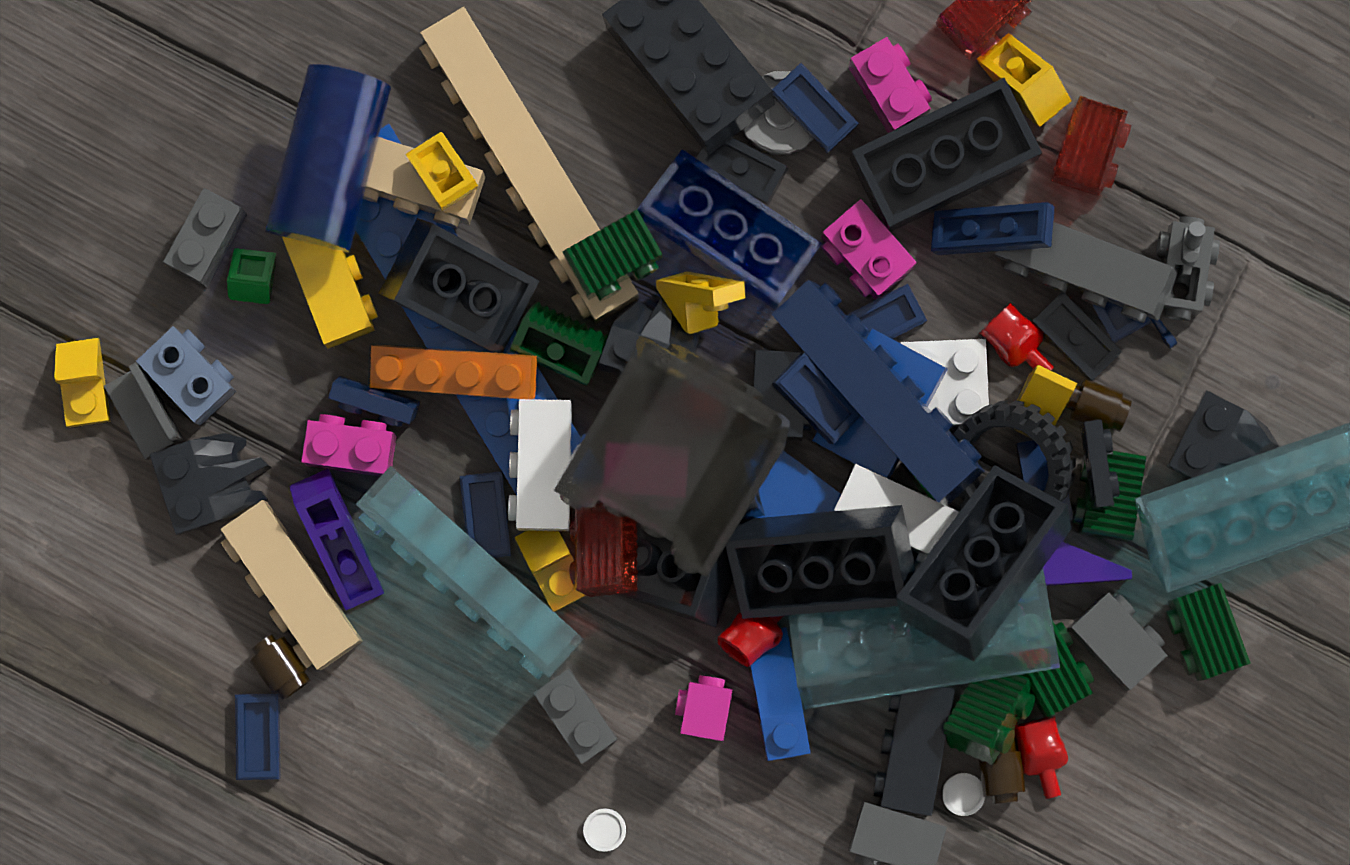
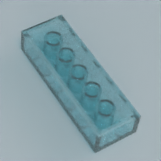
[1135,422,1350,593]
[356,466,585,680]
[788,569,1060,709]

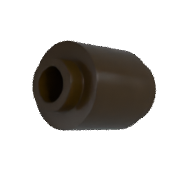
[1065,379,1132,432]
[250,634,311,700]
[978,741,1026,804]

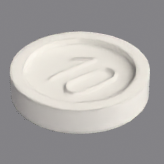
[942,773,985,816]
[583,808,626,852]

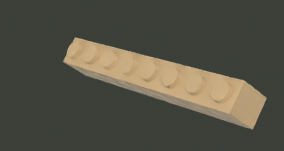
[419,7,639,324]

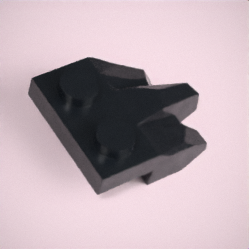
[598,297,700,396]
[1167,390,1280,505]
[150,433,272,535]

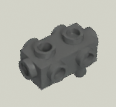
[1156,216,1220,321]

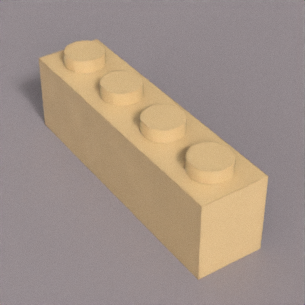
[305,119,485,228]
[221,500,363,670]

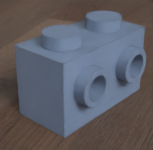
[136,326,237,426]

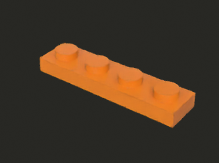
[370,345,537,399]

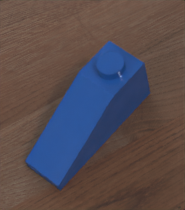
[750,627,811,761]

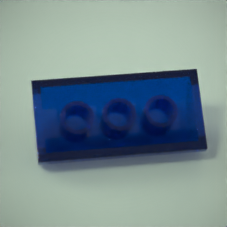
[265,64,391,252]
[637,149,822,311]

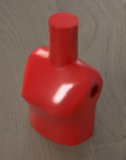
[979,302,1054,371]
[717,612,784,667]
[1013,716,1068,799]

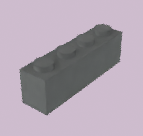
[995,222,1177,323]

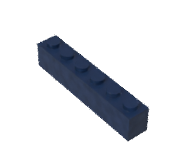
[771,279,984,506]

